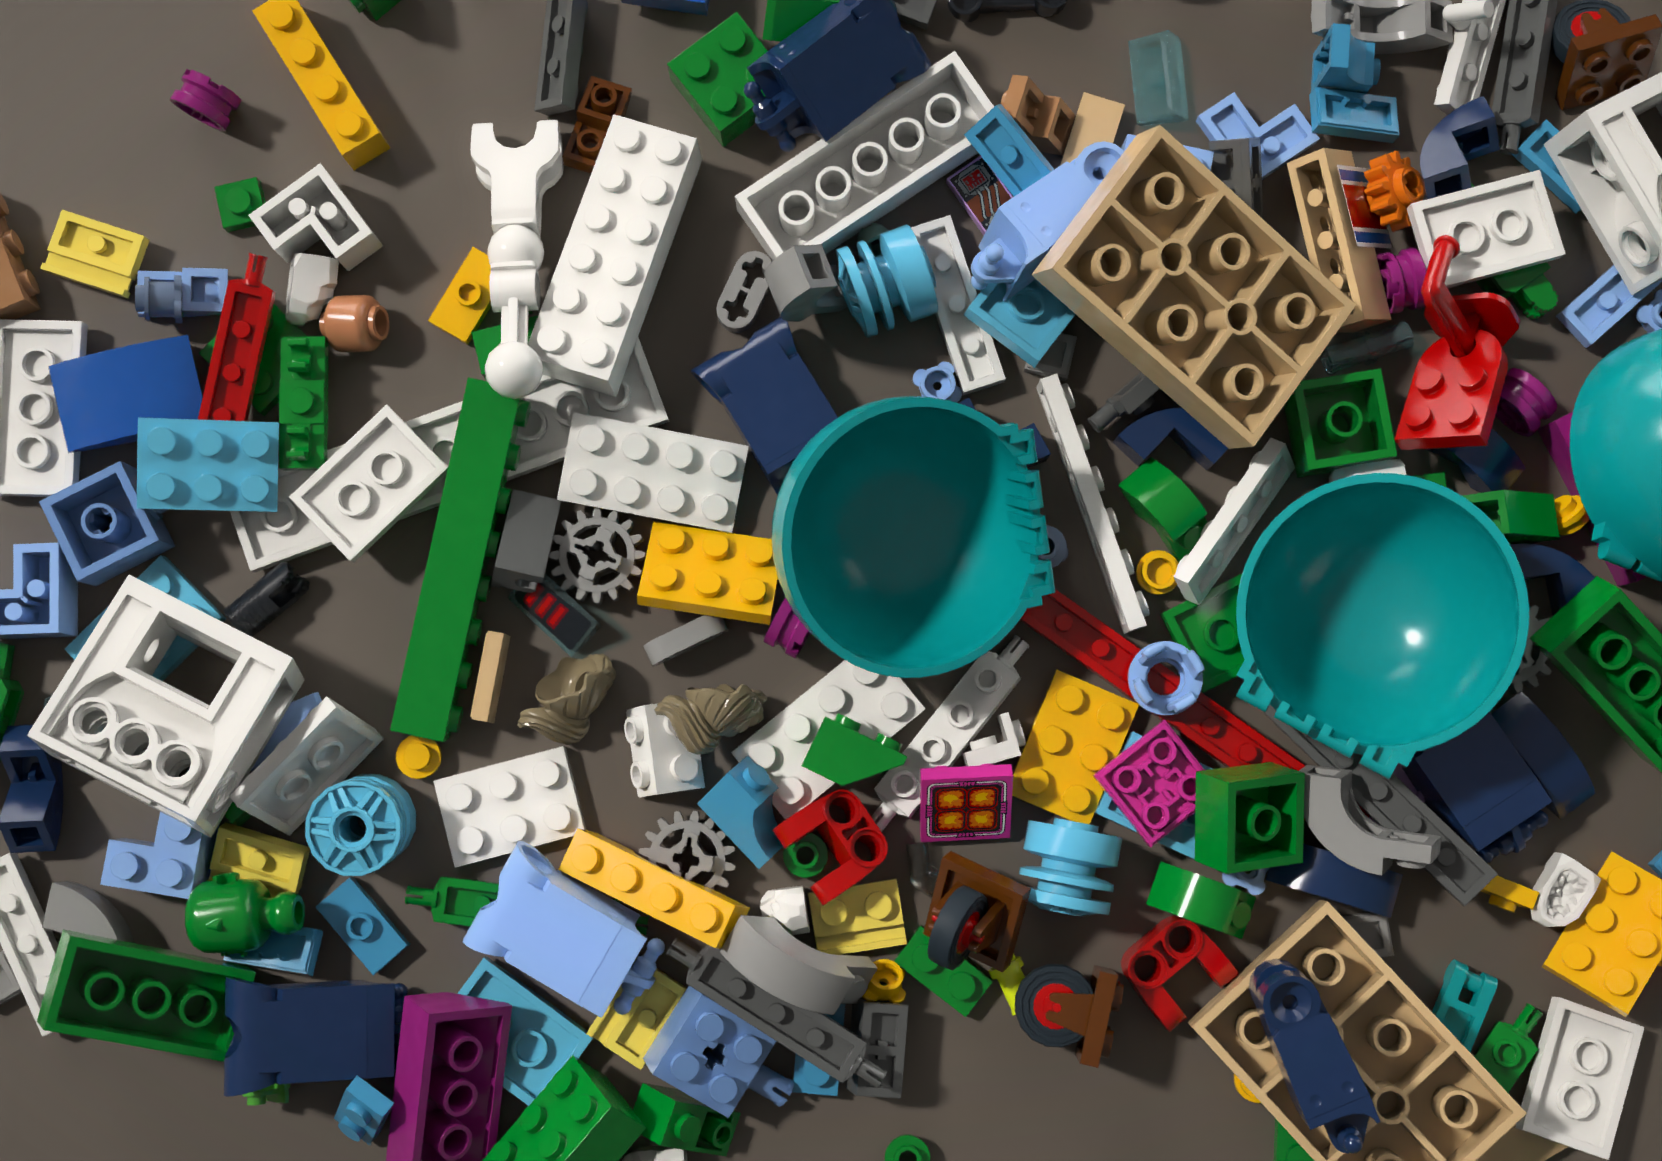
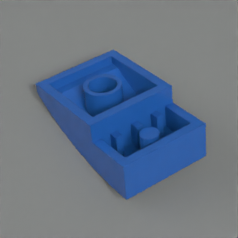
[48,335,203,454]

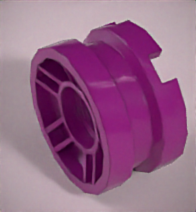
[170,69,242,132]
[1377,247,1426,315]
[1495,368,1557,437]
[763,598,810,659]

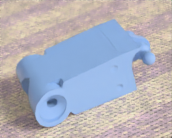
[971,141,1124,301]
[463,841,665,1018]

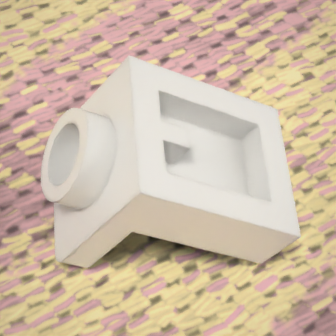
[962,712,1026,766]

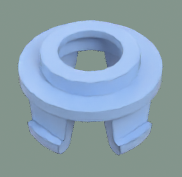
[1128,641,1205,716]

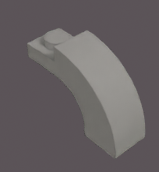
[1311,0,1453,54]
[764,244,847,322]
[1299,765,1441,876]
[42,881,134,943]
[720,915,878,1015]

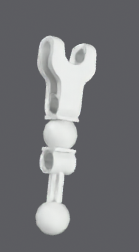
[470,120,564,399]

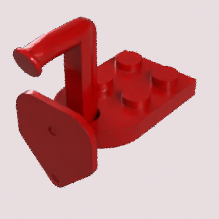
[1394,235,1520,450]

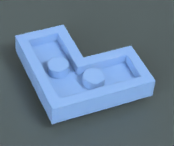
[1196,92,1320,180]

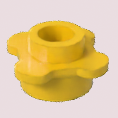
[862,959,906,1003]

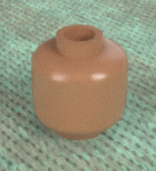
[319,295,390,352]

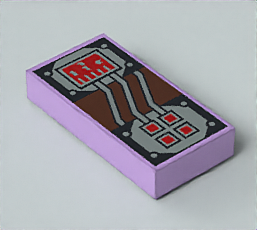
[946,156,1013,236]

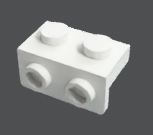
[624,703,705,798]

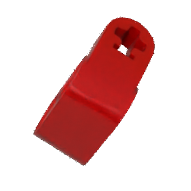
[772,790,888,906]
[1121,915,1239,1032]

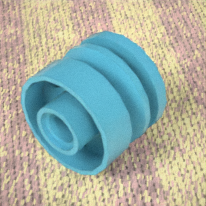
[836,224,939,338]
[305,774,416,876]
[1019,818,1122,917]

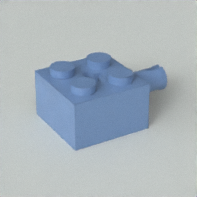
[39,461,175,586]
[643,986,794,1118]

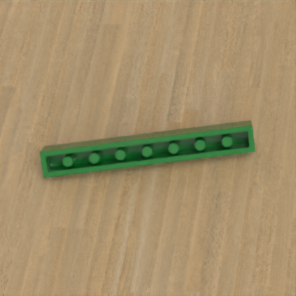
[390,377,531,742]

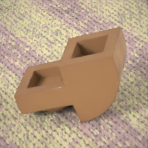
[1001,75,1076,155]

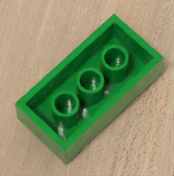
[1529,576,1662,773]
[37,929,256,1062]
[482,1055,646,1161]

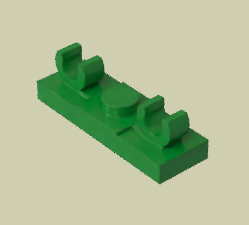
[279,336,329,471]

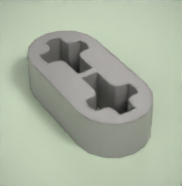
[716,251,772,333]
[643,615,729,666]

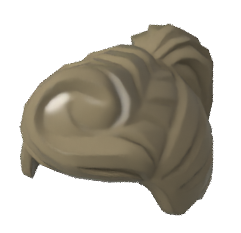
[517,653,616,745]
[654,684,767,755]

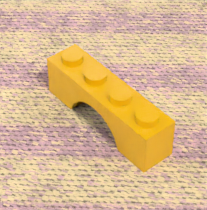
[252,0,390,170]
[558,828,750,949]

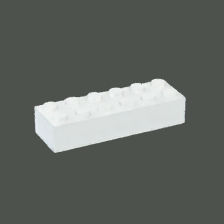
[735,51,994,261]
[528,114,702,397]

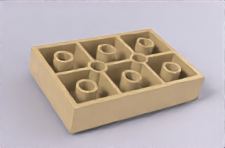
[1031,125,1356,449]
[1188,900,1527,1161]

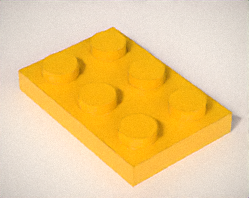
[637,521,778,625]
[1012,670,1139,824]
[1542,851,1662,1017]

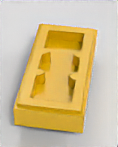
[428,247,491,345]

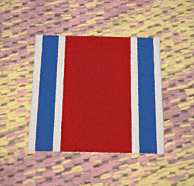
[1337,165,1392,248]

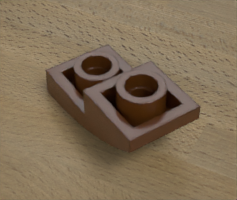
[562,76,632,174]

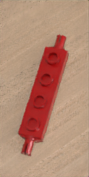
[198,253,276,421]

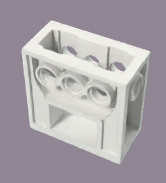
[1543,72,1662,295]
[27,575,304,837]

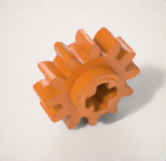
[1364,151,1425,232]

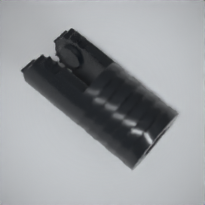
[223,561,310,637]

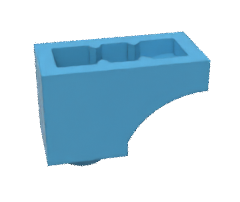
[1311,23,1381,94]
[697,756,783,869]

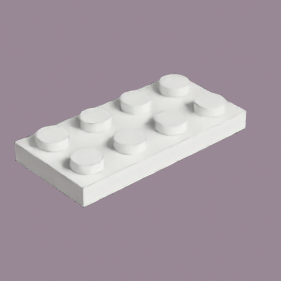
[0,319,88,497]
[557,412,749,533]
[731,660,925,820]

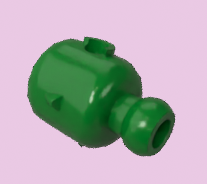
[185,872,305,957]

